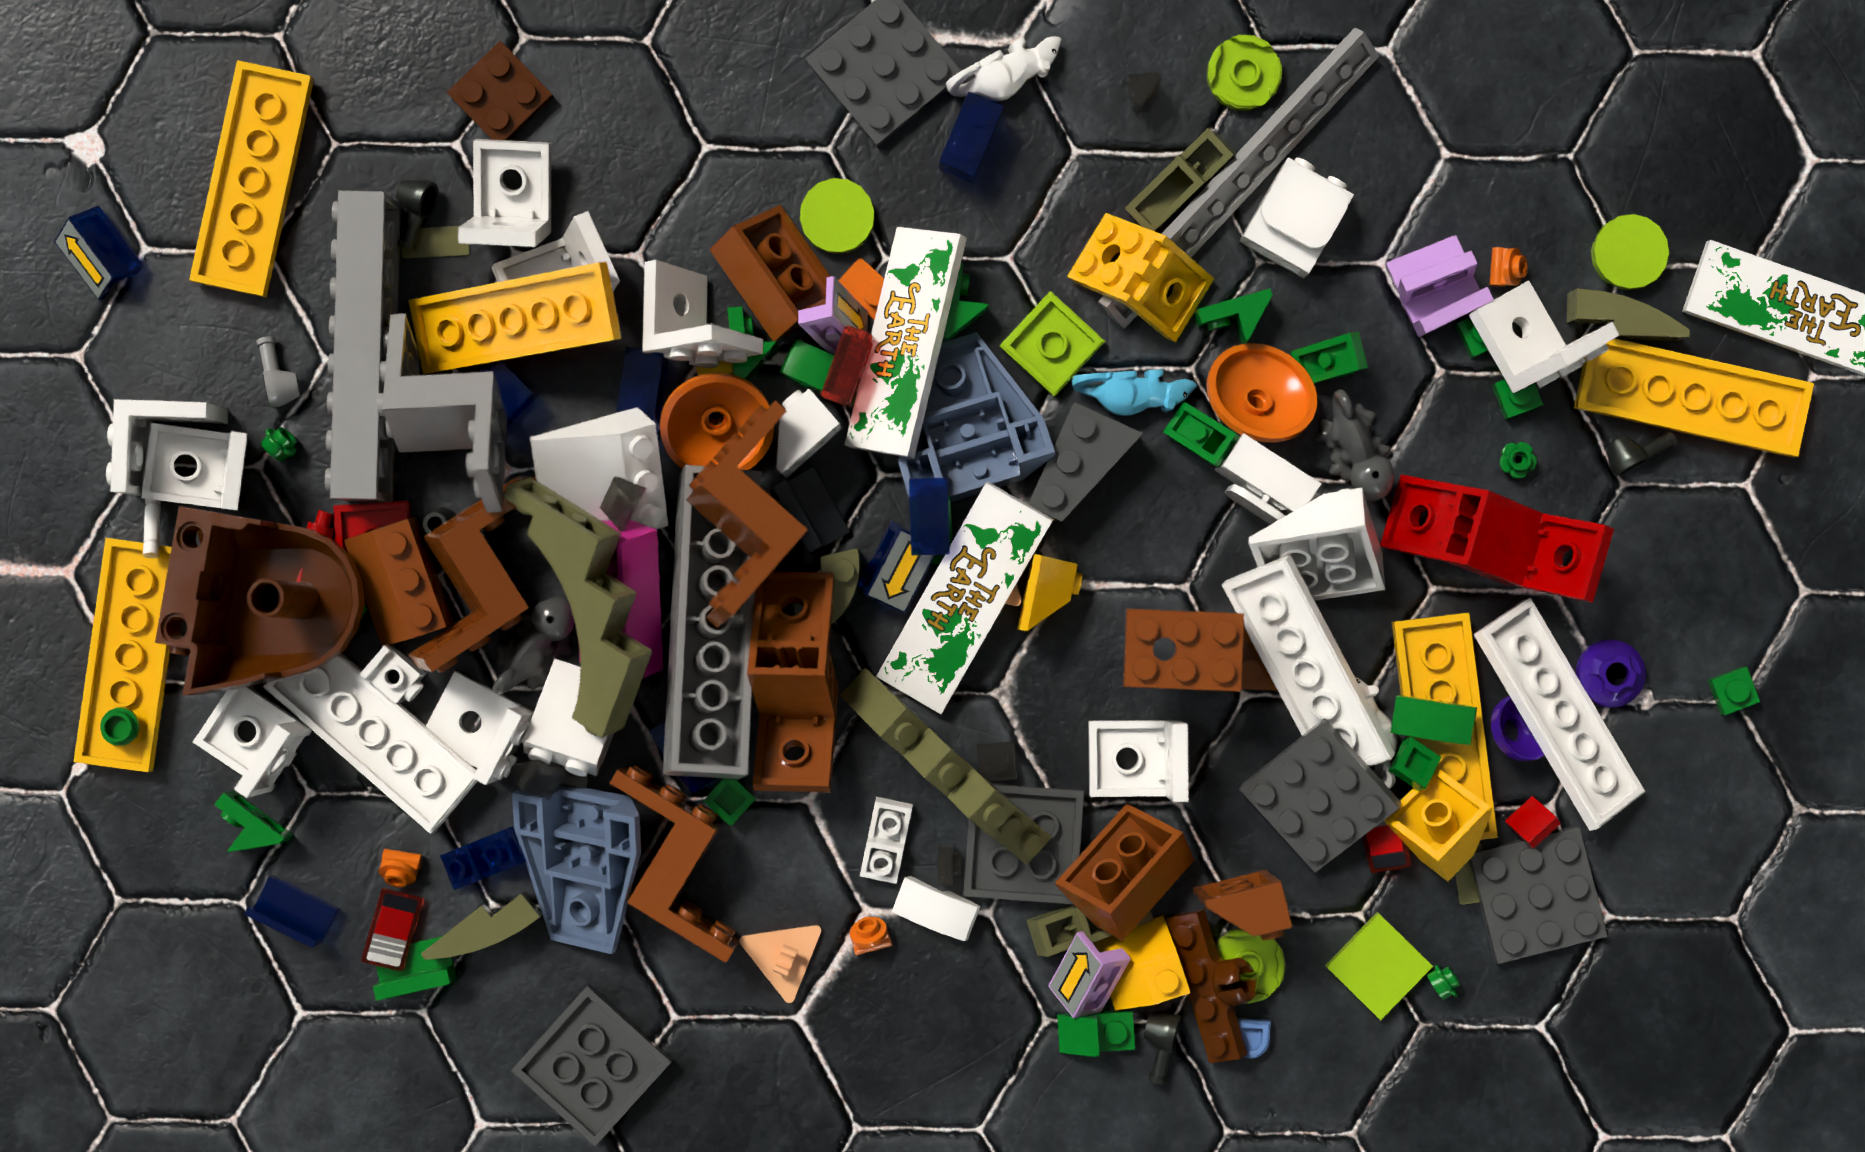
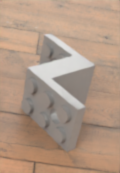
[377,314,508,513]

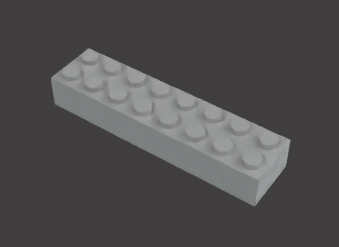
[325,191,401,502]
[663,465,761,779]

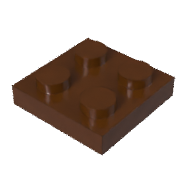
[446,41,554,141]

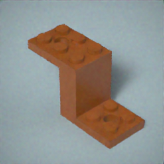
[686,400,808,627]
[408,476,537,673]
[747,572,839,792]
[1123,609,1278,691]
[610,764,740,963]

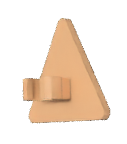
[739,925,822,1003]

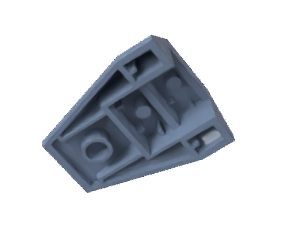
[898,332,1055,502]
[512,785,641,954]

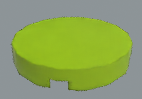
[1207,35,1282,111]
[800,178,874,254]
[1591,214,1669,290]
[1215,928,1286,1003]

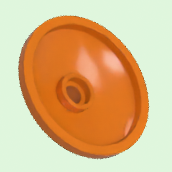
[1206,343,1317,443]
[660,373,774,470]

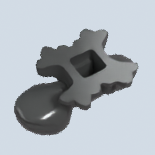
[1315,389,1394,501]
[492,595,575,695]

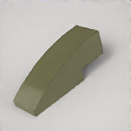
[1125,127,1237,231]
[1567,288,1690,341]
[421,891,542,960]
[1026,904,1153,957]

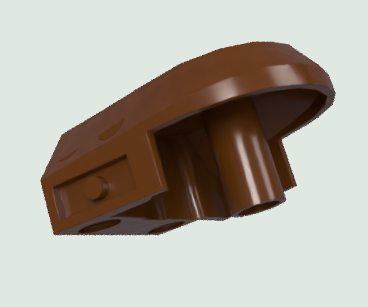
[155,506,365,695]

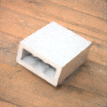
[1239,157,1354,278]
[1214,434,1321,524]
[523,659,614,776]

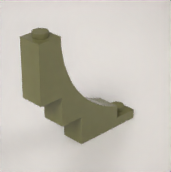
[503,478,652,738]

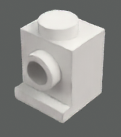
[360,645,426,703]

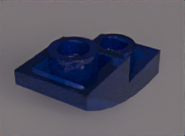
[909,478,950,556]
[440,827,526,890]

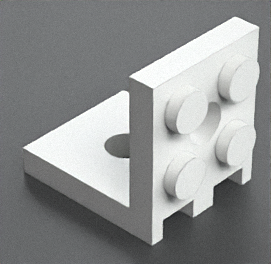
[458,139,551,247]
[491,211,620,291]
[643,260,763,368]
[1468,280,1619,393]
[106,399,228,495]
[141,423,247,510]
[426,671,534,785]
[193,686,312,798]
[1088,720,1189,802]

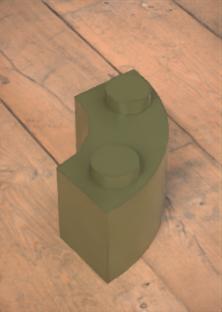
[792,548,861,625]

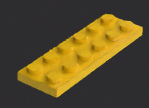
[189,60,314,298]
[409,262,622,374]
[1574,338,1814,457]
[74,538,172,772]
[1392,613,1498,840]

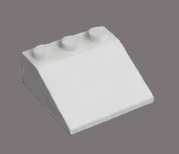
[530,407,668,529]
[1249,488,1385,601]

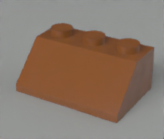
[709,205,831,341]
[344,516,454,646]
[1055,804,1194,941]
[1193,870,1292,940]

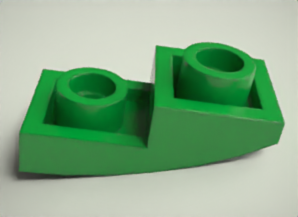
[779,340,862,407]
[1390,694,1477,745]

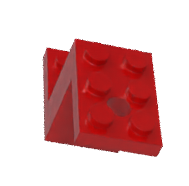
[1380,475,1614,603]

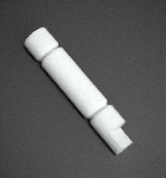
[143,499,161,558]

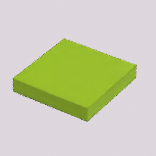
[999,291,1105,397]
[1325,912,1433,1020]

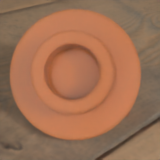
[1489,247,1528,287]
[378,848,423,887]
[850,917,892,956]

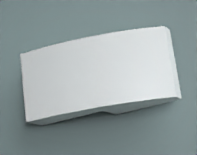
[860,797,913,884]
[892,876,981,941]

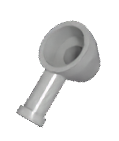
[256,336,300,408]

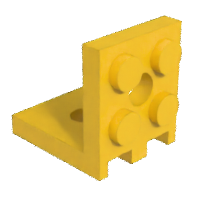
[1067,213,1214,342]

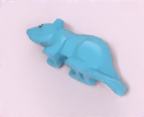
[1072,369,1197,417]

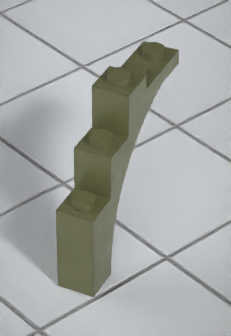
[840,668,1052,865]

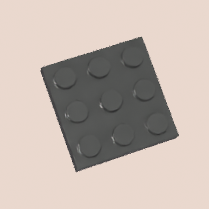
[805,0,961,147]
[1239,718,1402,872]
[963,784,1084,904]
[1469,826,1608,964]
[511,984,673,1146]

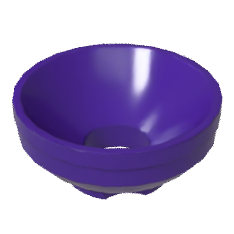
[1575,639,1646,708]
[1491,696,1545,761]

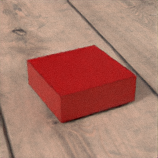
[1505,796,1561,849]

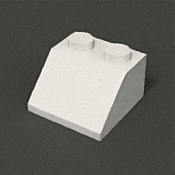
[777,389,842,478]

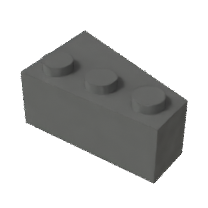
[1028,402,1143,523]

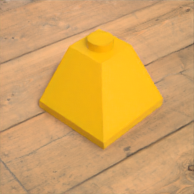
[1017,554,1083,631]
[1384,767,1493,882]
[1093,915,1190,1011]

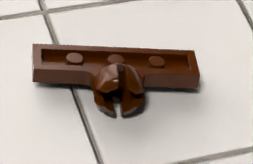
[1166,909,1257,1063]

